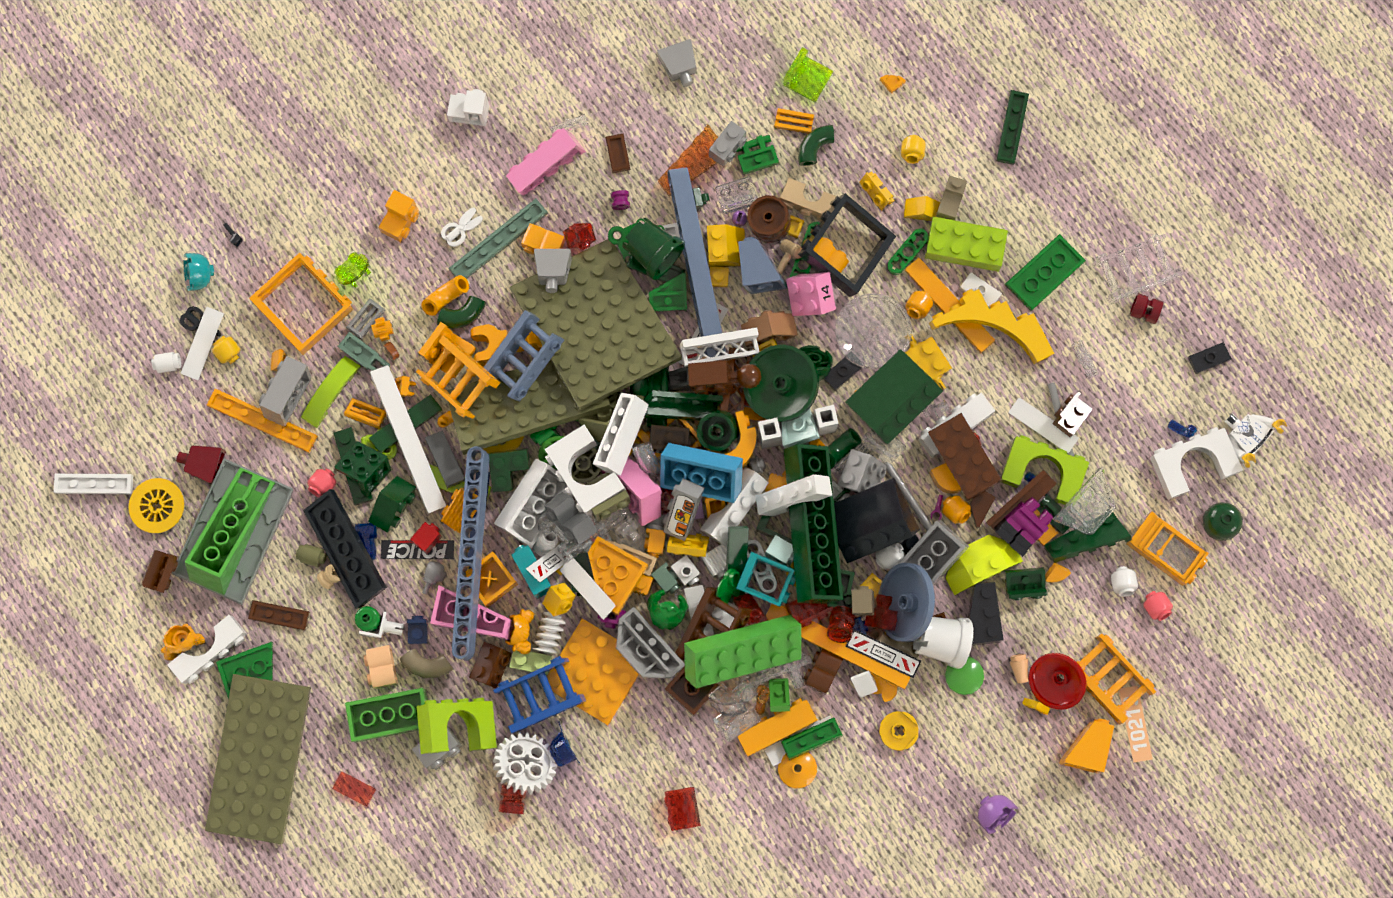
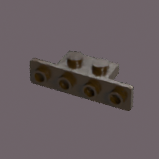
[632,425,708,453]

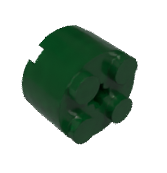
[697,410,739,451]

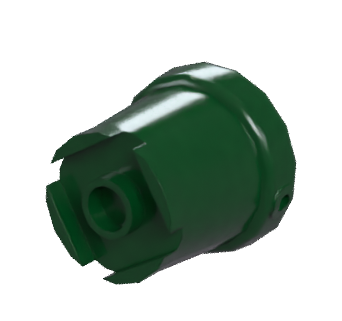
[622,218,685,280]

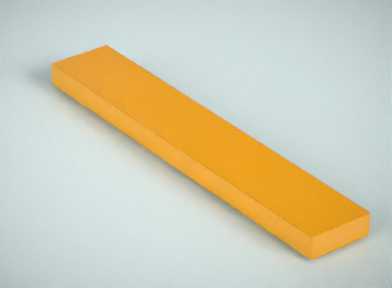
[904,257,995,354]
[207,389,318,453]

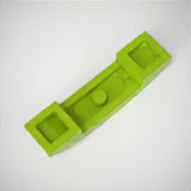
[301,356,361,428]

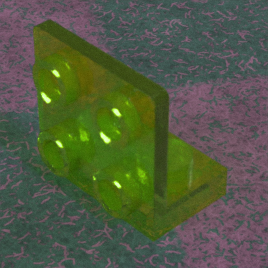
[783,47,833,102]

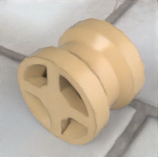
[317,564,340,589]

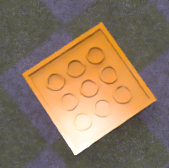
[547,618,639,726]

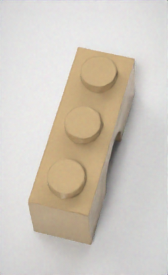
[780,178,836,222]

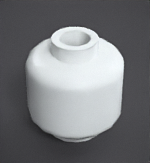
[875,543,904,570]
[1111,566,1138,597]

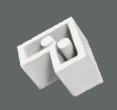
[447,89,489,126]

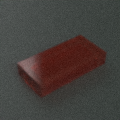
[332,771,377,807]

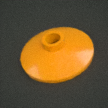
[778,752,817,788]

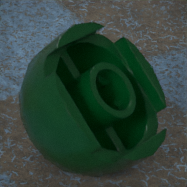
[800,345,833,381]
[1203,502,1243,541]

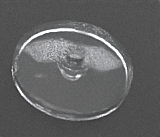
[835,293,912,369]

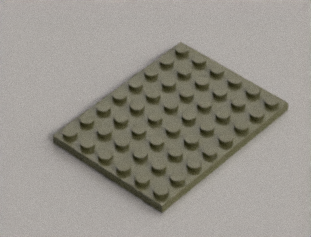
[510,239,682,411]

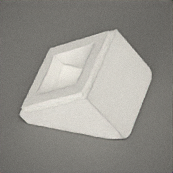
[851,671,878,697]

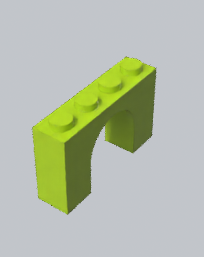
[1001,435,1089,508]
[417,698,497,754]

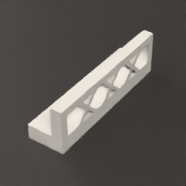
[680,328,759,367]

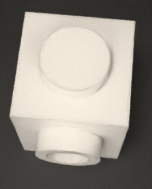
[671,555,700,587]

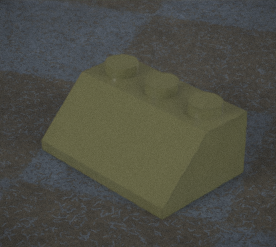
[579,392,647,443]

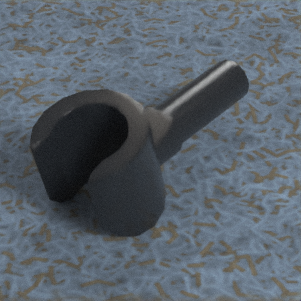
[223,223,243,247]

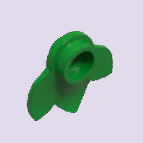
[716,568,741,604]

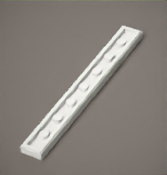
[370,365,446,514]

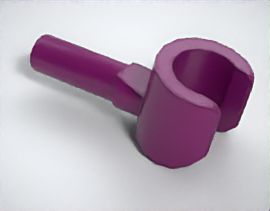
[930,495,943,520]

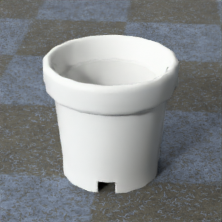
[913,617,973,669]

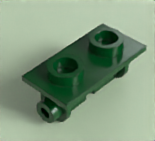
[1037,495,1076,534]

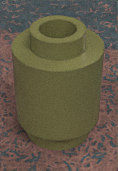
[296,544,327,567]

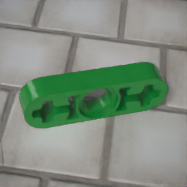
[887,229,929,275]

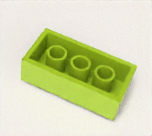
[925,217,1008,272]

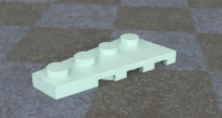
[781,409,820,448]

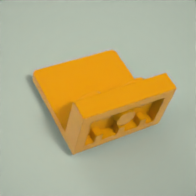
[418,322,476,378]

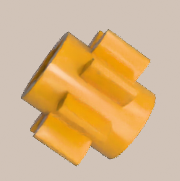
[371,317,394,342]

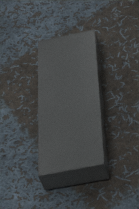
[425,430,465,489]

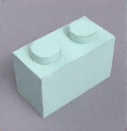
[765,535,794,566]

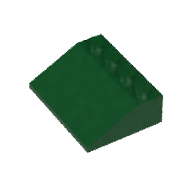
[845,349,943,445]

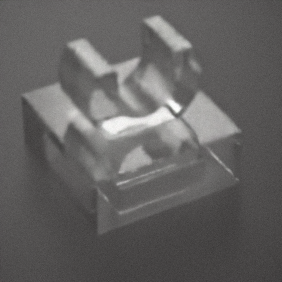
[617,518,640,541]

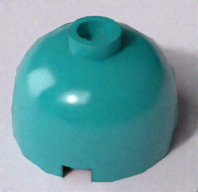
[183,253,214,291]

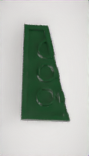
[1044,510,1132,563]

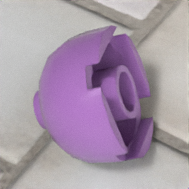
[978,795,1018,834]

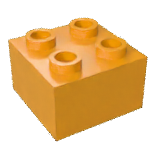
[466,551,518,608]

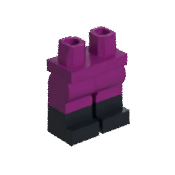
[994,497,1053,557]

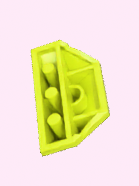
[945,534,1023,596]

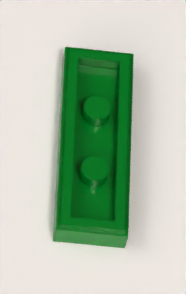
[781,717,843,760]

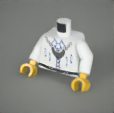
[1225,413,1287,468]

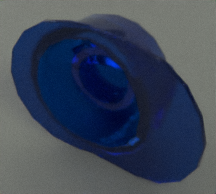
[550,721,580,767]

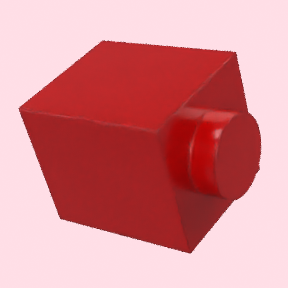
[410,522,442,554]

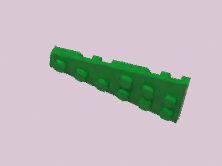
[216,642,273,700]

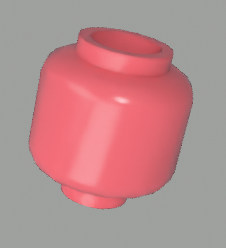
[307,469,336,497]
[1143,591,1173,621]

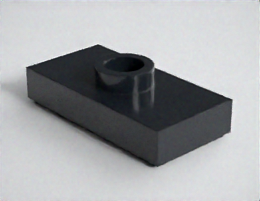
[1188,342,1232,374]
[824,352,864,391]

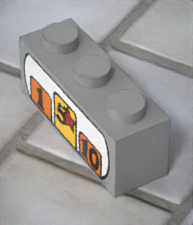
[663,479,705,541]

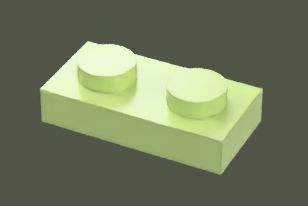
[510,650,552,675]

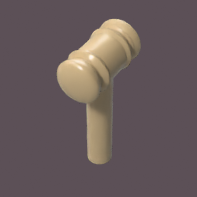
[777,239,802,274]

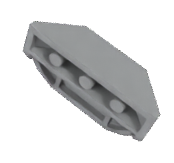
[616,607,685,678]

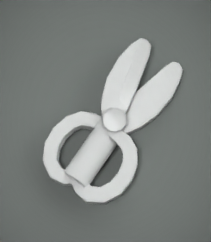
[441,207,483,247]

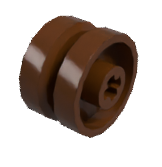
[747,195,791,243]

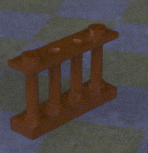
[675,587,752,660]

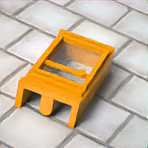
[1126,511,1209,586]

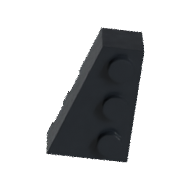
[968,582,1004,646]

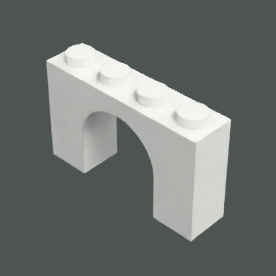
[757,405,839,449]
[545,425,626,516]
[1150,427,1243,500]

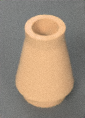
[1009,654,1029,683]

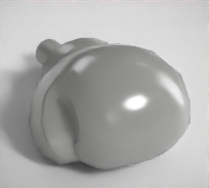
[422,561,446,595]

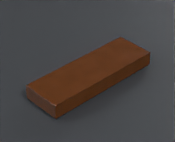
[248,600,310,631]

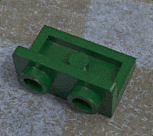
[1005,567,1048,600]

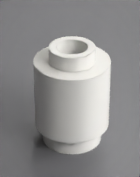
[151,352,181,373]
[534,530,558,557]

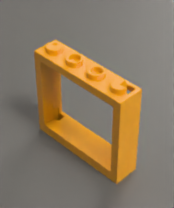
[249,252,353,355]

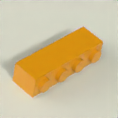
[737,698,817,757]

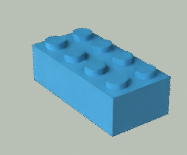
[660,443,743,503]

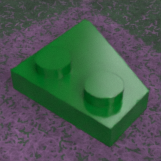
[649,273,687,311]

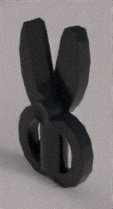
[180,306,222,344]

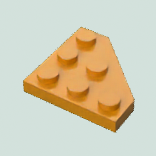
[588,536,648,615]

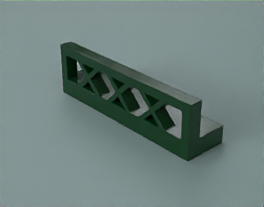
[643,390,723,421]

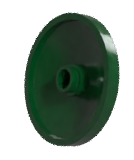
[743,345,819,422]

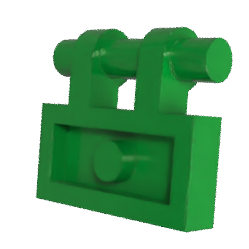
[736,135,779,175]

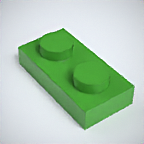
[769,678,790,712]

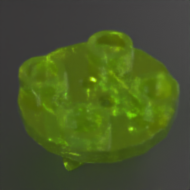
[334,252,371,288]

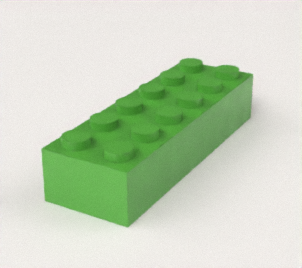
[684,615,801,688]

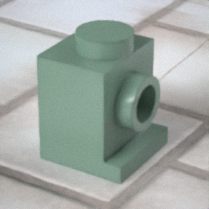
[651,563,680,594]

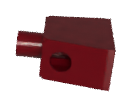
[176,445,226,485]

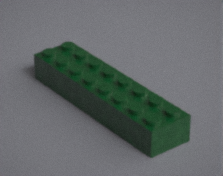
[783,444,843,604]

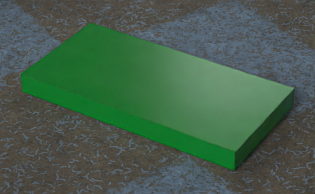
[1005,234,1086,311]

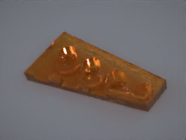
[658,124,718,197]

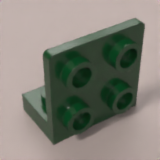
[334,441,391,497]

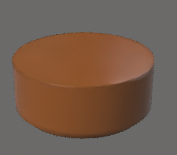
[383,342,400,361]

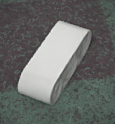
[747,540,777,595]

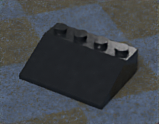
[834,477,920,564]

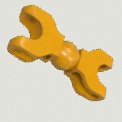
[470,324,543,367]

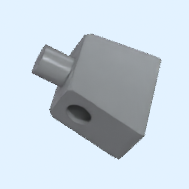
[657,39,696,87]
[534,249,572,293]

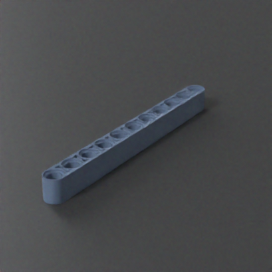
[667,167,726,358]
[452,446,489,661]

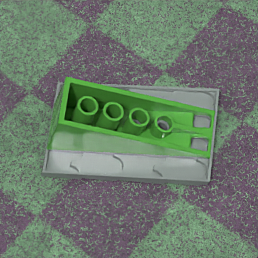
[172,458,293,605]

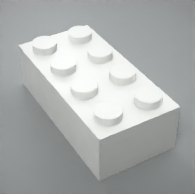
[494,459,568,548]

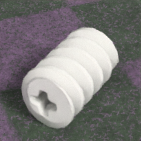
[532,612,566,654]

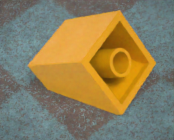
[1059,718,1114,774]

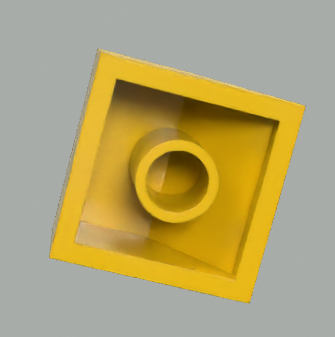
[707,224,745,268]

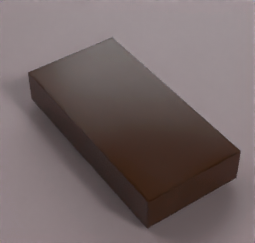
[605,133,631,174]

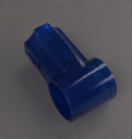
[355,523,377,561]

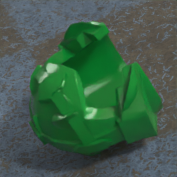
[646,590,689,630]

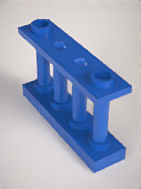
[493,656,586,733]

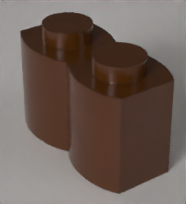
[803,648,843,695]

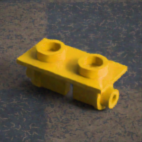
[859,171,895,211]

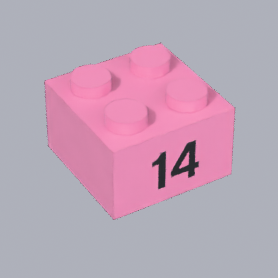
[786,272,836,316]

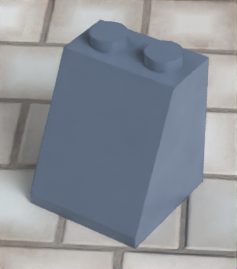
[738,237,788,294]

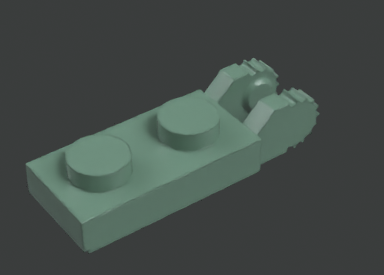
[337,332,390,371]

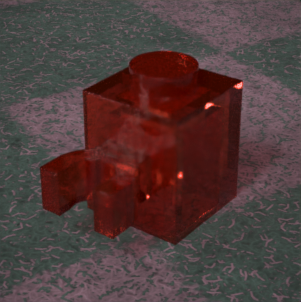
[865,594,898,631]

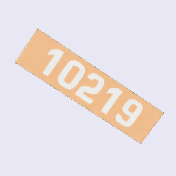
[1119,686,1153,763]

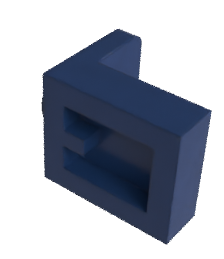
[407,616,428,644]

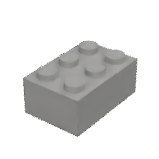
[259,356,312,427]
[898,520,969,587]

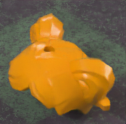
[505,609,535,654]
[160,624,205,661]

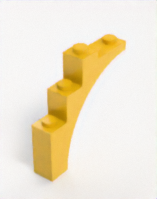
[929,289,1055,364]

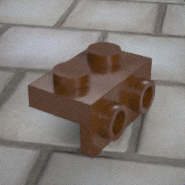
[141,550,178,593]
[469,642,511,689]

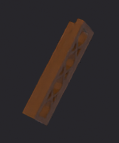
[986,470,1057,531]

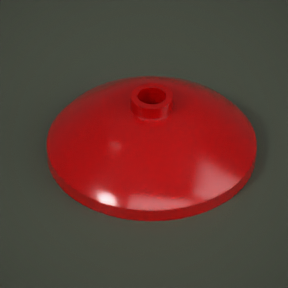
[1028,653,1087,710]

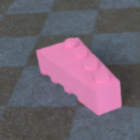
[506,128,586,195]
[601,456,662,526]
[430,585,514,640]

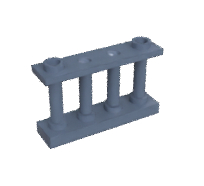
[484,310,564,402]

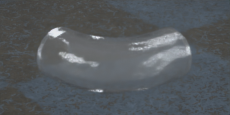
[632,442,661,477]

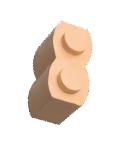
[363,645,398,689]

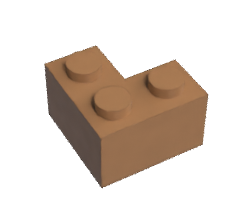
[741,310,798,347]

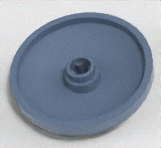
[878,563,935,642]

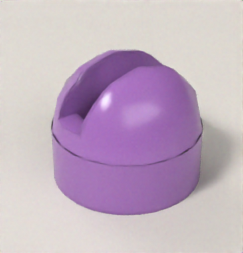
[732,210,747,226]

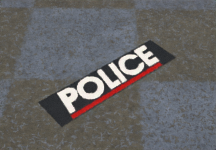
[381,540,454,559]

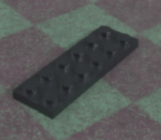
[303,489,387,609]

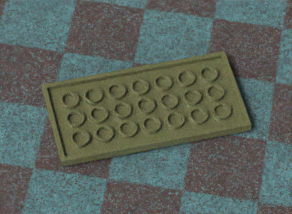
[447,360,611,455]
[205,674,311,844]

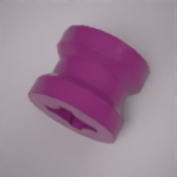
[610,190,630,210]

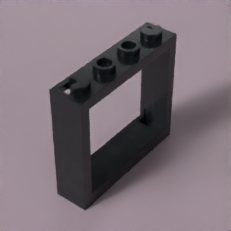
[798,193,896,297]

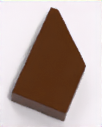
[969,491,996,528]

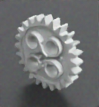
[493,732,557,795]

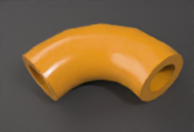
[421,275,469,316]

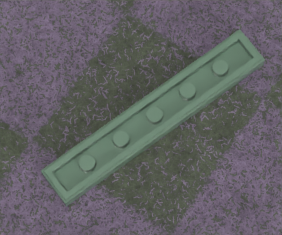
[449,198,548,279]

